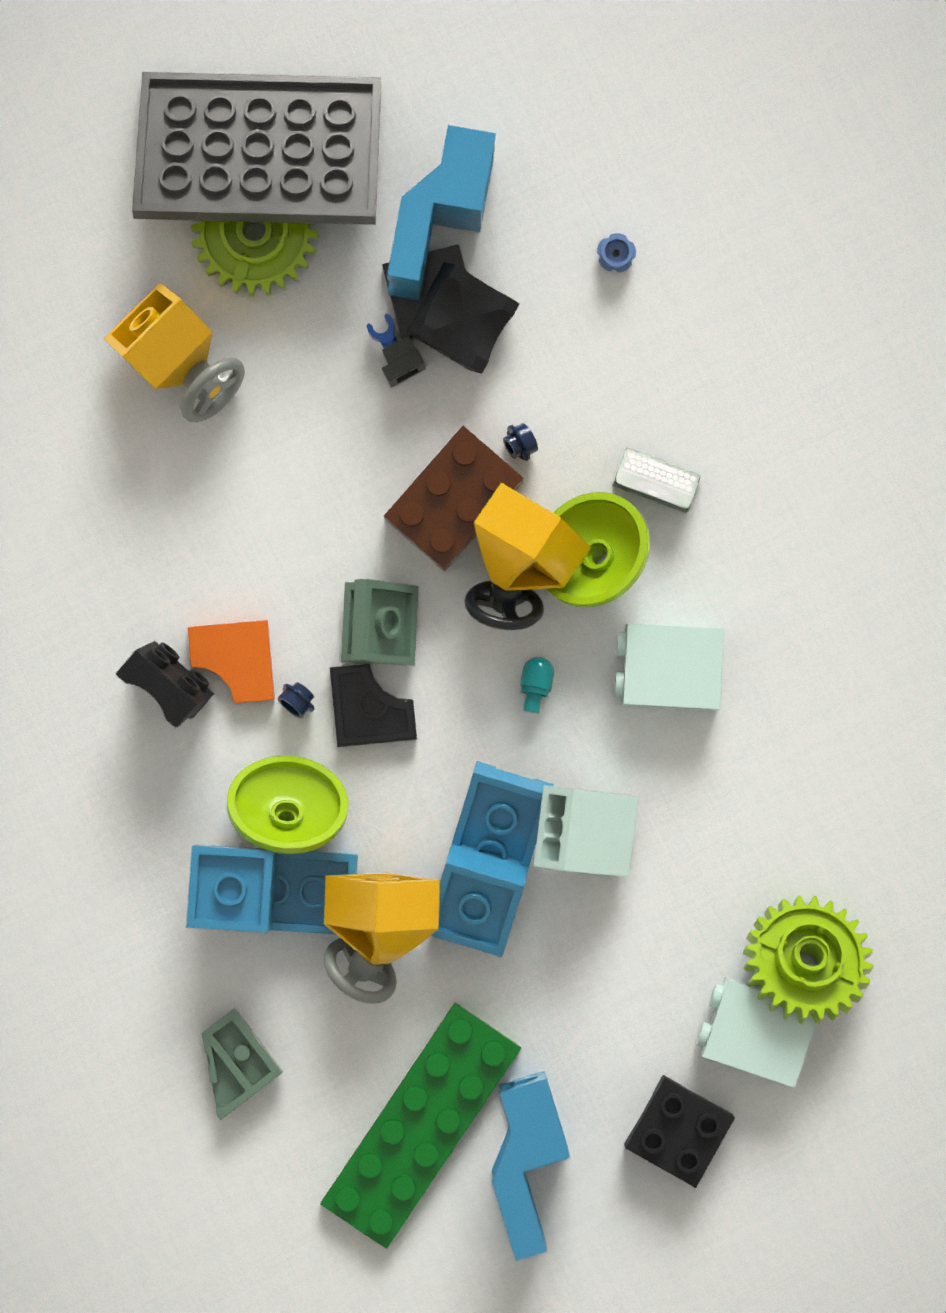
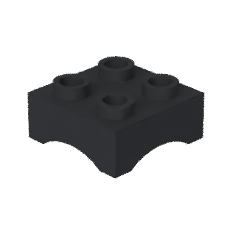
[406,262,520,374]
[115,641,214,728]
[624,1075,735,1188]

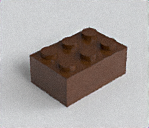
[384,426,524,572]

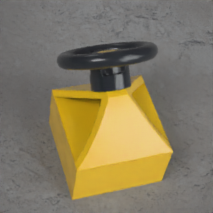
[464,483,591,630]

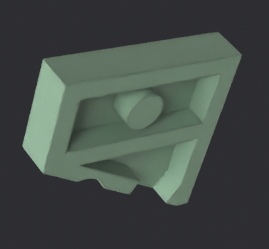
[202,1008,283,1120]

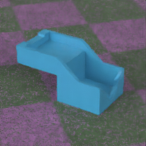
[387,125,496,301]
[431,761,554,957]
[186,844,358,934]
[491,1071,570,1261]

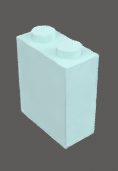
[615,624,724,710]
[534,785,638,877]
[696,977,816,1088]

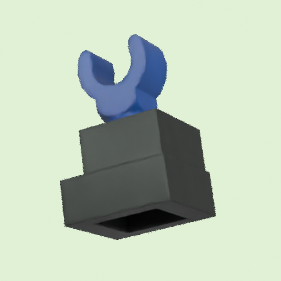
[367,314,426,388]

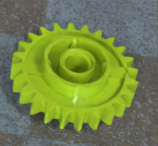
[190,221,319,297]
[743,895,874,1024]

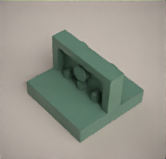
[341,579,418,666]

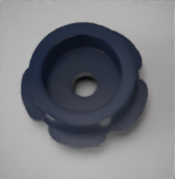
[503,423,538,461]
[277,682,315,719]

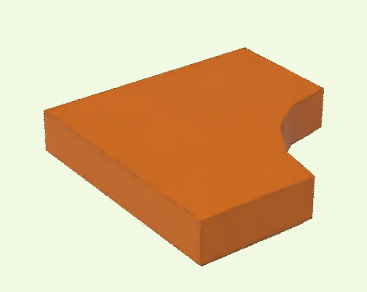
[188,620,275,703]

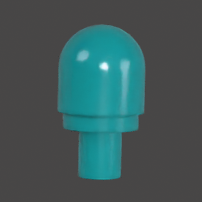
[520,657,554,714]

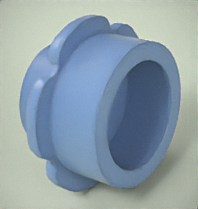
[597,233,636,272]

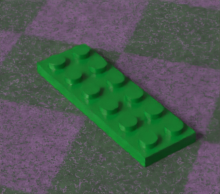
[320,1002,521,1249]

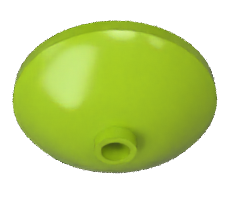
[547,492,650,608]
[227,756,348,854]

